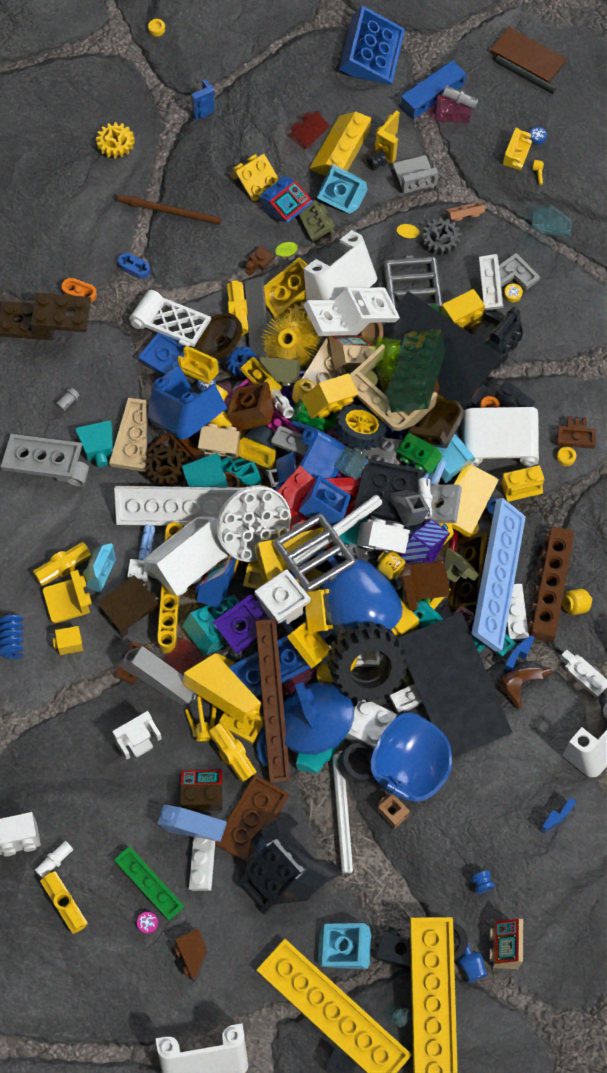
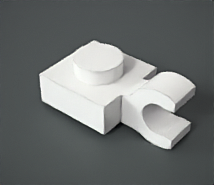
[127,559,157,581]

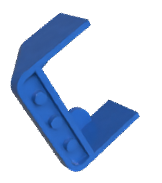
[147,366,227,440]
[261,421,348,491]

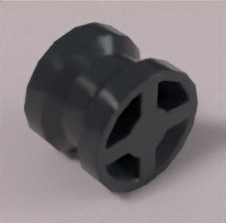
[366,149,387,171]

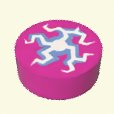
[137,912,158,934]

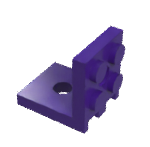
[213,594,278,654]

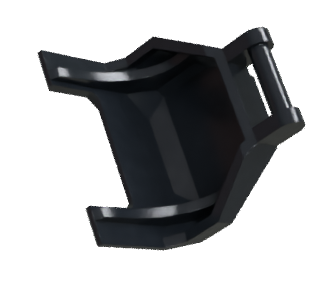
[479,307,524,370]
[237,814,342,915]

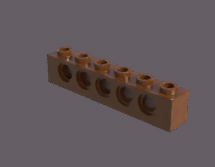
[528,526,575,643]

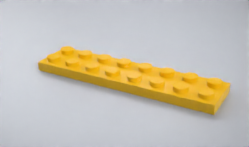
[410,917,457,1073]
[256,939,412,1073]

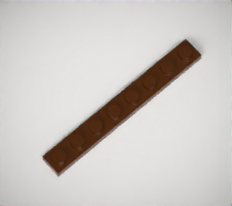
[255,619,290,783]

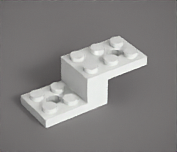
[303,287,400,336]

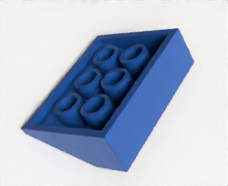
[339,6,405,85]

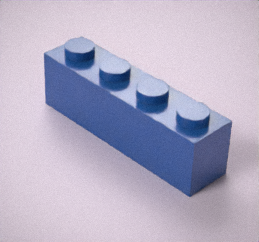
[400,61,466,120]

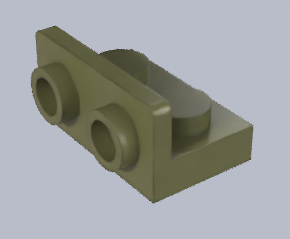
[299,200,336,242]

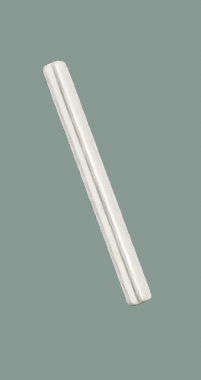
[286,495,382,570]
[333,754,353,873]

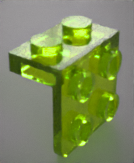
[376,337,402,381]

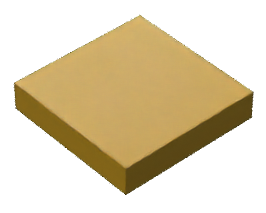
[287,620,331,669]

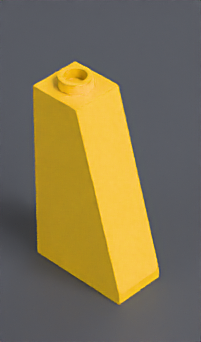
[254,528,330,583]
[182,653,261,724]

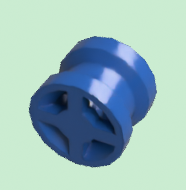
[470,871,495,894]

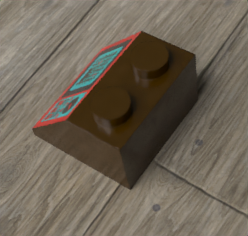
[181,770,223,811]

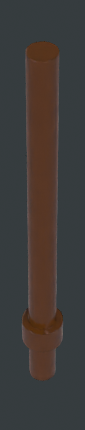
[117,194,222,225]

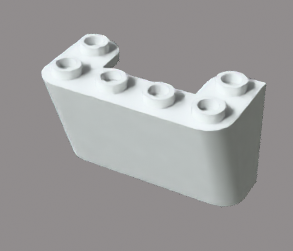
[304,230,377,300]
[562,698,607,778]

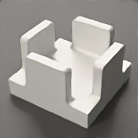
[255,570,311,624]
[112,711,161,760]

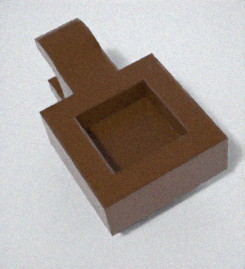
[245,246,274,276]

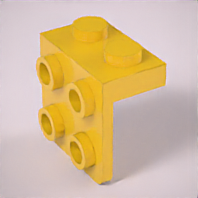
[230,154,279,201]
[43,570,92,623]

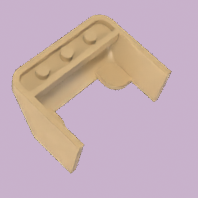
[350,344,438,431]

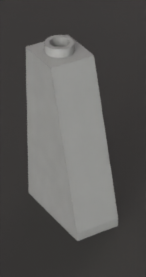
[119,646,197,705]

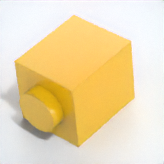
[53,626,83,655]

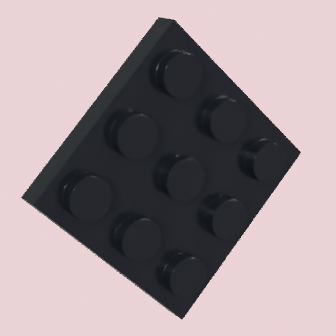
[354,458,423,523]

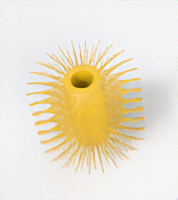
[263,311,320,368]

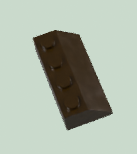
[449,532,490,614]

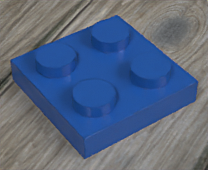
[138,333,186,376]

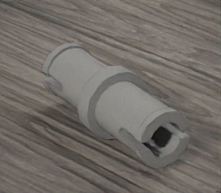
[442,85,478,110]

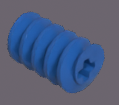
[0,615,24,659]

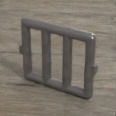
[383,256,443,310]
[273,513,356,592]

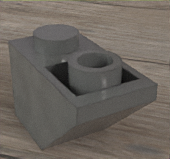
[389,490,430,527]

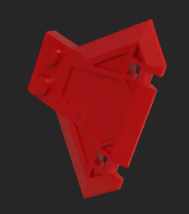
[277,466,362,561]

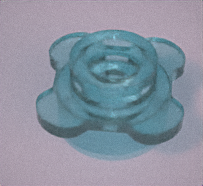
[390,1007,411,1028]

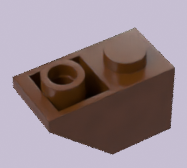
[174,929,207,982]

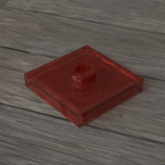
[165,637,213,676]

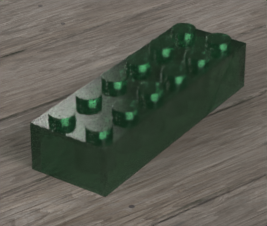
[386,329,446,413]

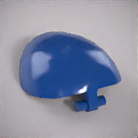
[320,559,403,639]
[371,713,452,802]

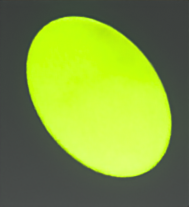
[276,242,298,257]

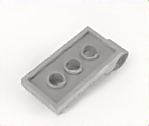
[1,434,89,487]
[371,484,462,525]

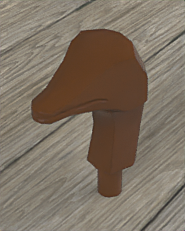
[498,667,552,709]

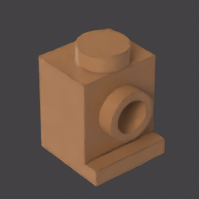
[378,795,410,829]

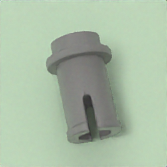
[56,388,79,412]

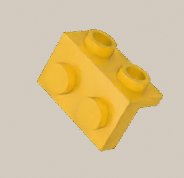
[218,712,264,745]

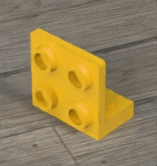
[374,110,400,164]

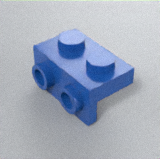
[191,79,215,120]

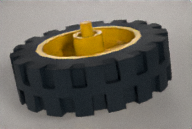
[334,404,387,450]

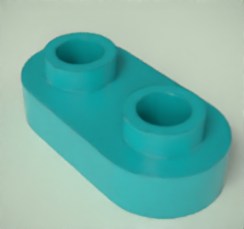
[411,601,443,628]

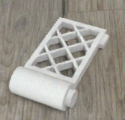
[129,290,211,347]

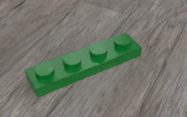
[114,846,185,922]

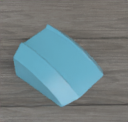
[317,164,368,214]
[437,434,475,483]
[83,543,116,593]
[318,923,372,969]

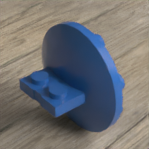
[281,682,354,755]

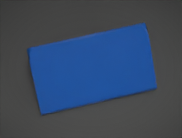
[276,452,297,481]

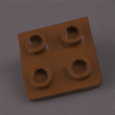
[400,561,450,610]

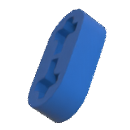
[118,253,150,279]

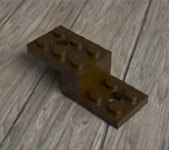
[0,293,91,341]

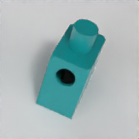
[76,420,113,467]

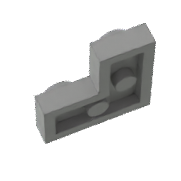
[499,253,540,290]

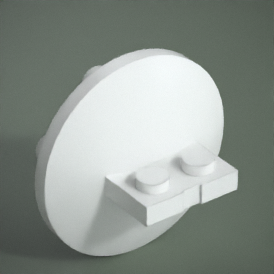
[217,485,291,562]

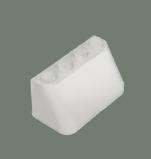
[143,516,230,596]

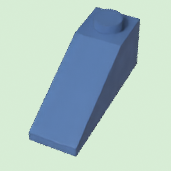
[157,805,227,842]

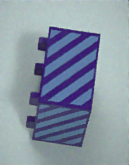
[398,519,450,564]

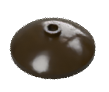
[193,313,242,359]

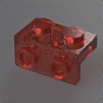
[288,110,330,149]

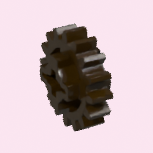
[145,444,186,486]

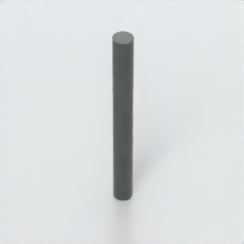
[495,55,557,94]

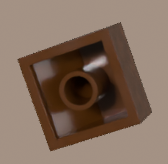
[227,382,274,431]

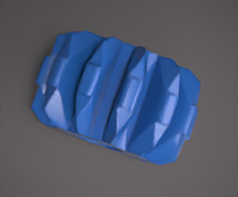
[226,346,258,378]

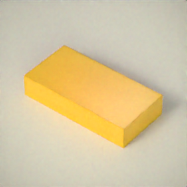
[238,437,276,469]

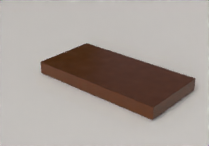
[490,27,566,83]
[215,774,290,864]

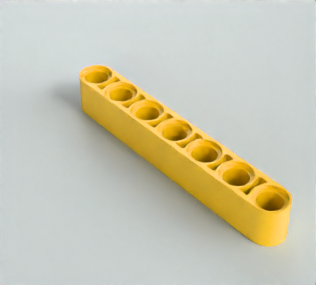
[158,522,183,654]

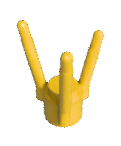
[185,696,217,742]

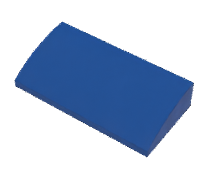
[229,635,311,697]

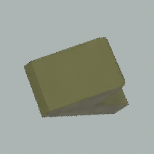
[445,548,479,582]

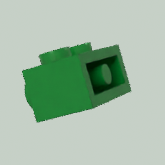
[291,399,337,434]
[396,433,444,475]

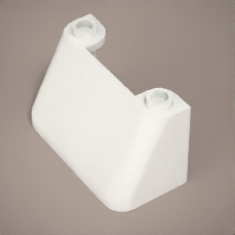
[460,407,539,467]
[156,1024,248,1073]

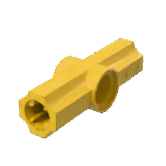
[227,281,248,336]
[33,542,92,586]
[208,722,256,783]
[40,871,88,934]

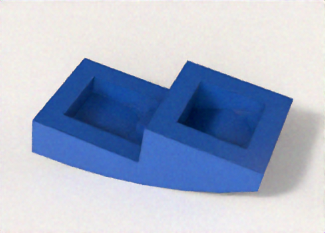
[504,636,535,673]
[540,798,577,834]

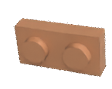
[445,202,485,221]

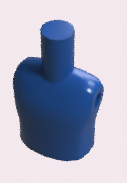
[458,945,488,983]

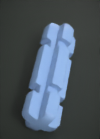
[138,525,155,560]

